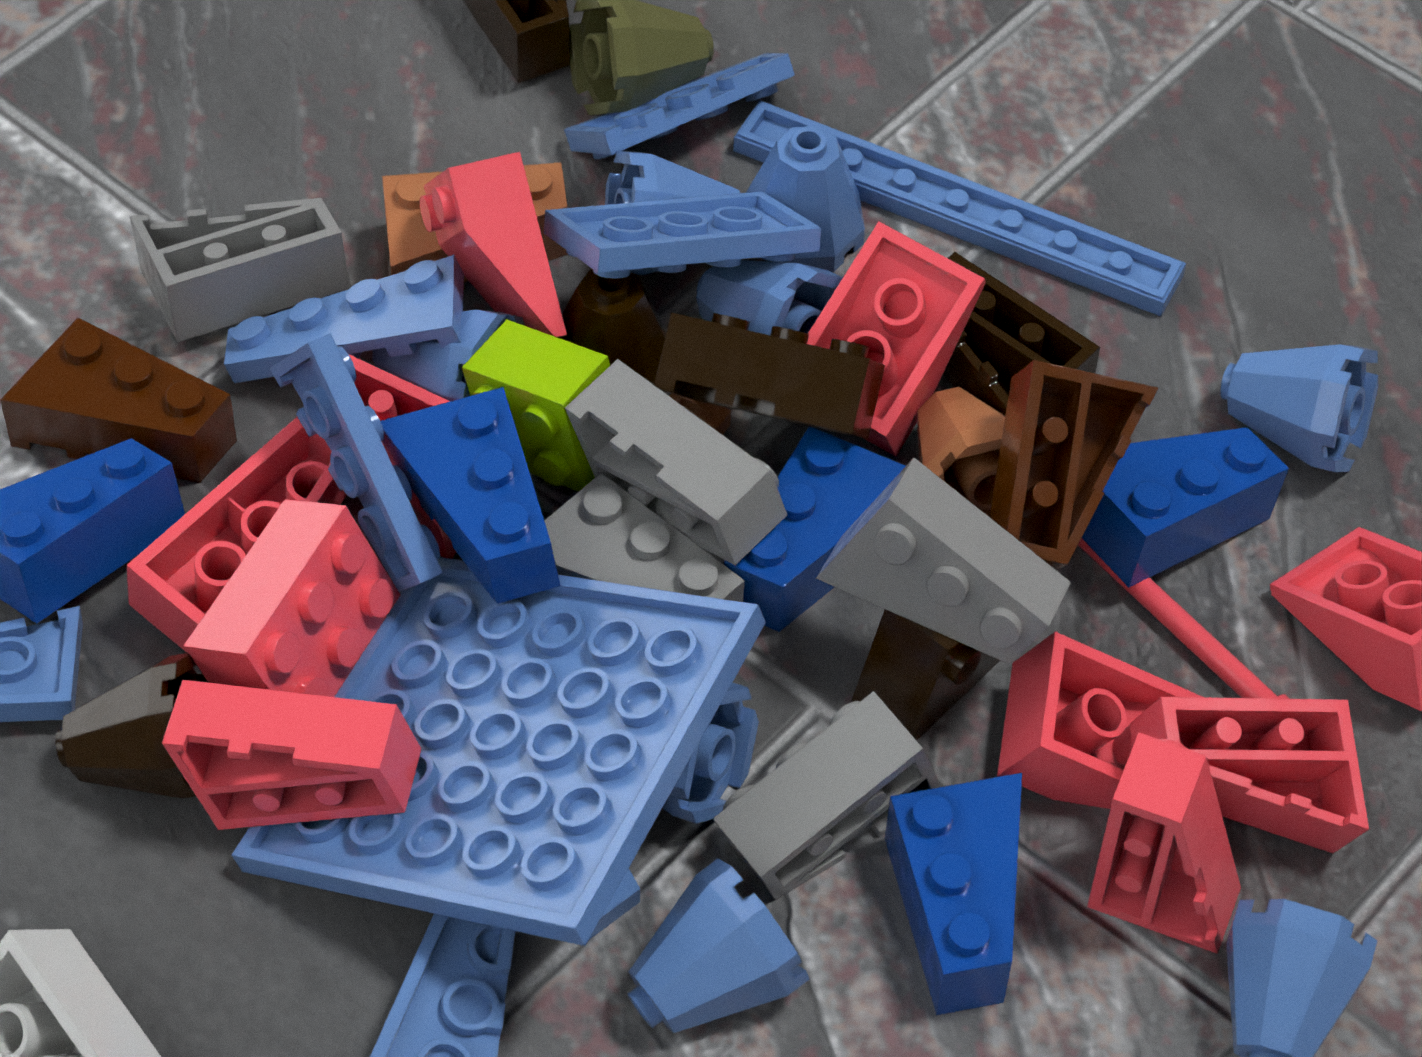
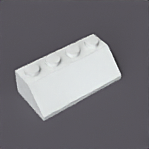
[0,929,161,1057]

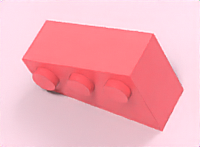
[1087,733,1241,954]

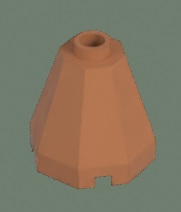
[917,387,1005,517]

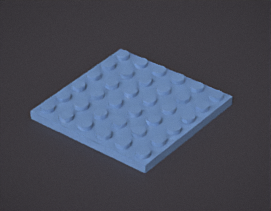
[232,557,766,946]

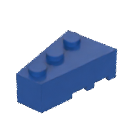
[724,426,905,632]
[1081,427,1289,588]
[0,438,185,624]
[885,773,1022,1015]

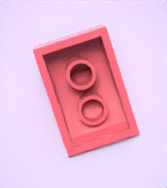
[420,152,567,338]
[807,221,986,457]
[1270,527,1422,711]
[997,631,1203,809]

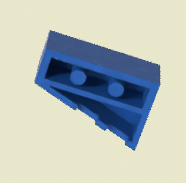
[380,387,561,604]

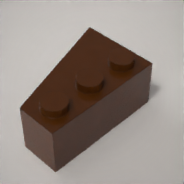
[0,317,237,483]
[990,360,1158,571]

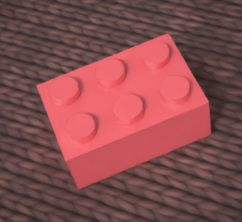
[184,499,400,697]

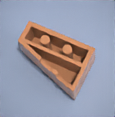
[382,162,568,290]

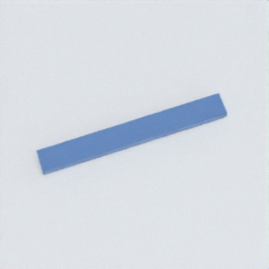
[733,100,1186,317]

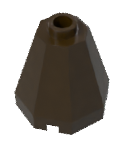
[560,269,666,385]
[55,653,208,799]

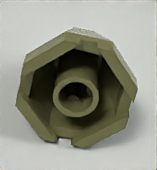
[569,0,714,115]

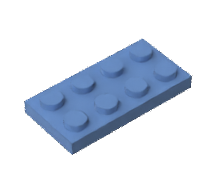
[544,191,821,278]

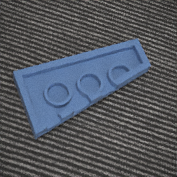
[564,53,795,159]
[224,255,464,383]
[269,333,443,592]
[0,606,83,722]
[370,914,515,1057]

